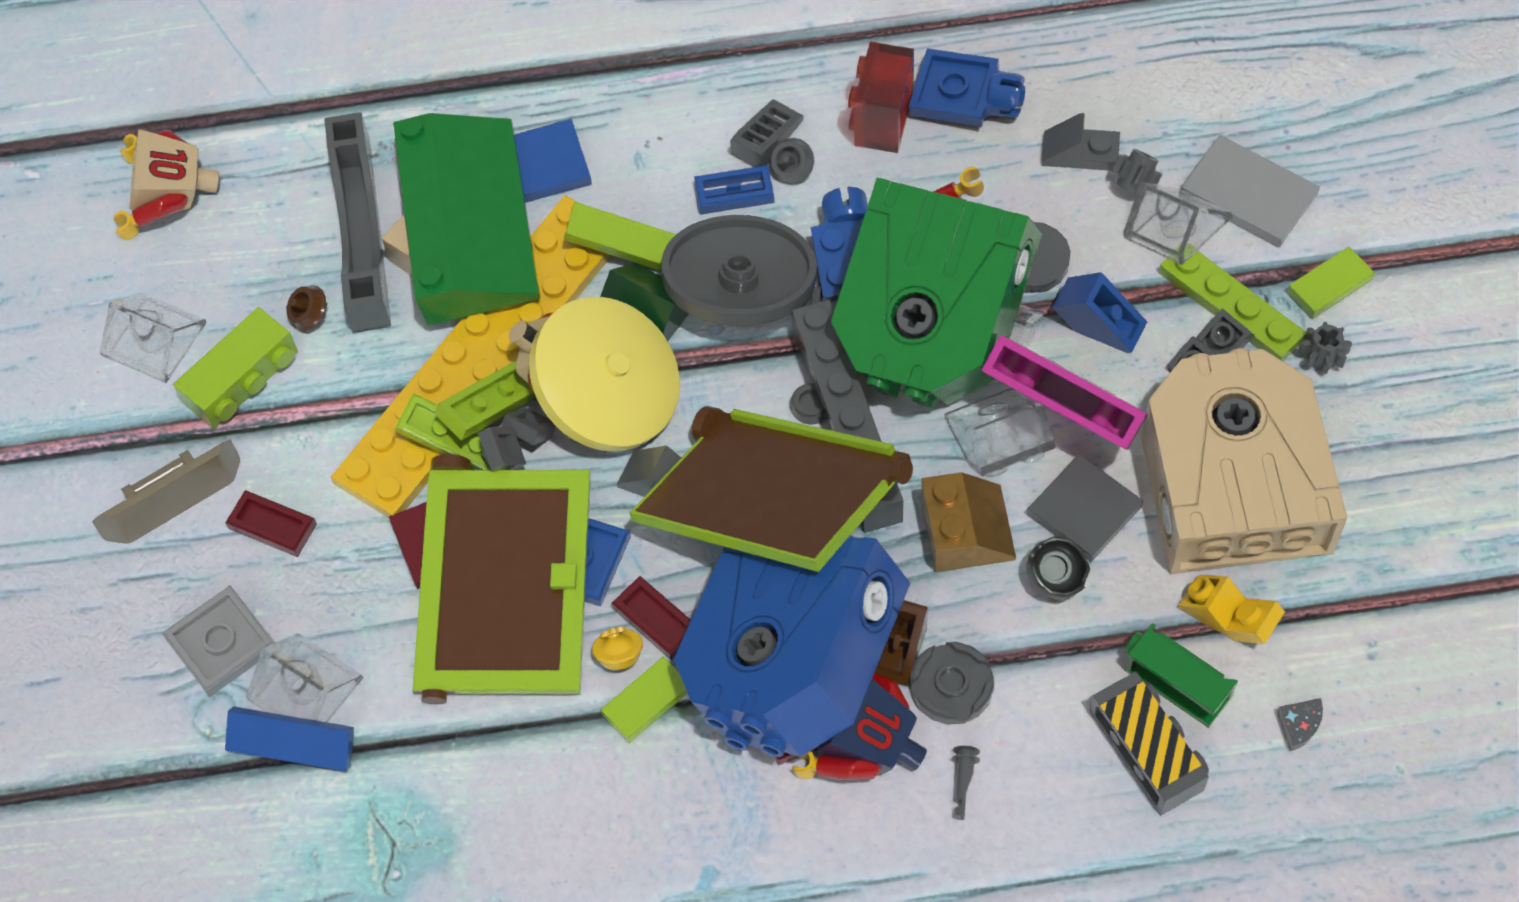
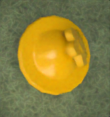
[592,626,643,670]

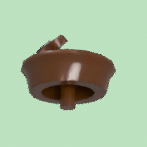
[286,285,328,331]

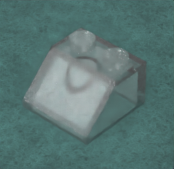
[944,388,1056,477]

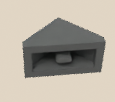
[617,445,682,497]

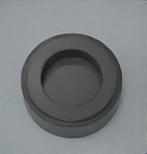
[791,383,828,425]

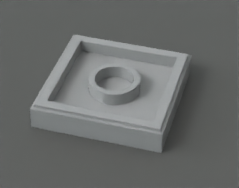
[162,585,278,697]

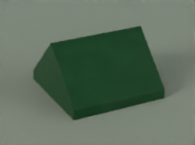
[600,263,689,341]

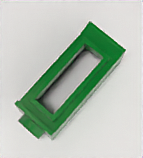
[1124,623,1238,728]

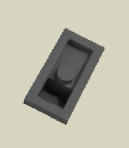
[1042,113,1120,171]

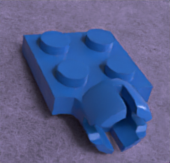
[909,48,1025,126]
[811,187,868,302]

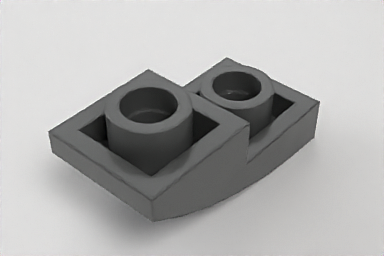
[1167,308,1255,370]

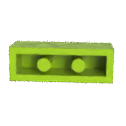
[172,306,299,429]

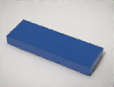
[225,706,354,771]

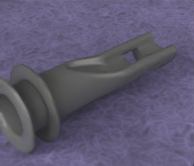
[952,745,980,820]

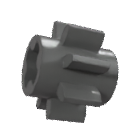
[1112,149,1163,196]
[1299,322,1352,374]

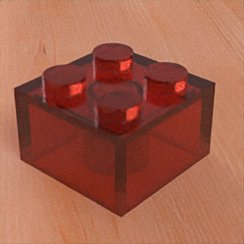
[848,42,914,153]

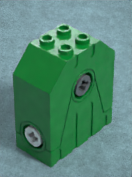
[831,177,1042,408]

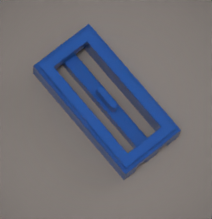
[694,165,775,215]

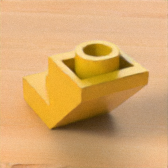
[1178,574,1285,644]

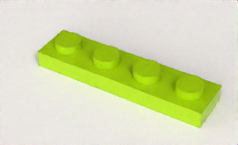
[1159,241,1306,361]

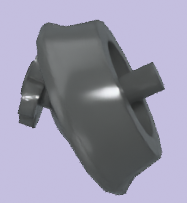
[770,138,814,185]

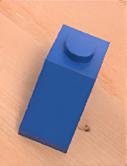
[1052,272,1147,353]

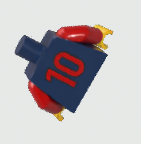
[792,672,927,780]

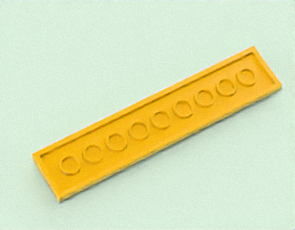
[331,195,612,518]

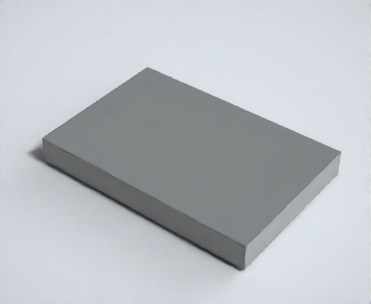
[1180,135,1320,247]

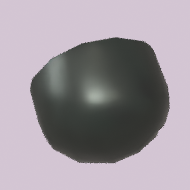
[1026,536,1090,600]

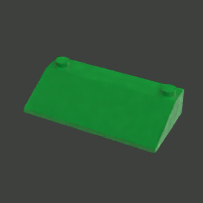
[393,113,541,326]

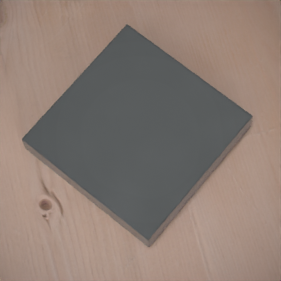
[1027,454,1143,562]

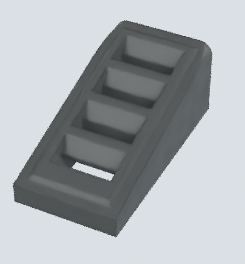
[730,99,804,167]

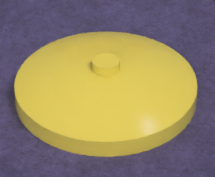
[529,297,680,452]

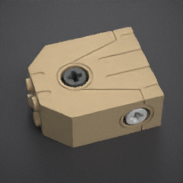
[1141,348,1347,575]

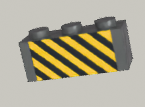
[1090,671,1209,816]

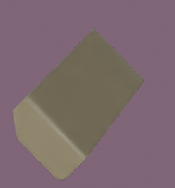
[92,439,240,544]

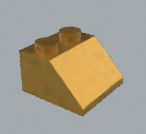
[921,472,1016,572]

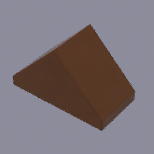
[875,600,928,686]

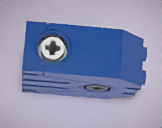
[674,535,910,757]

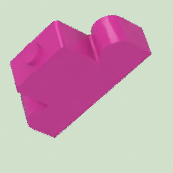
[981,335,1148,450]

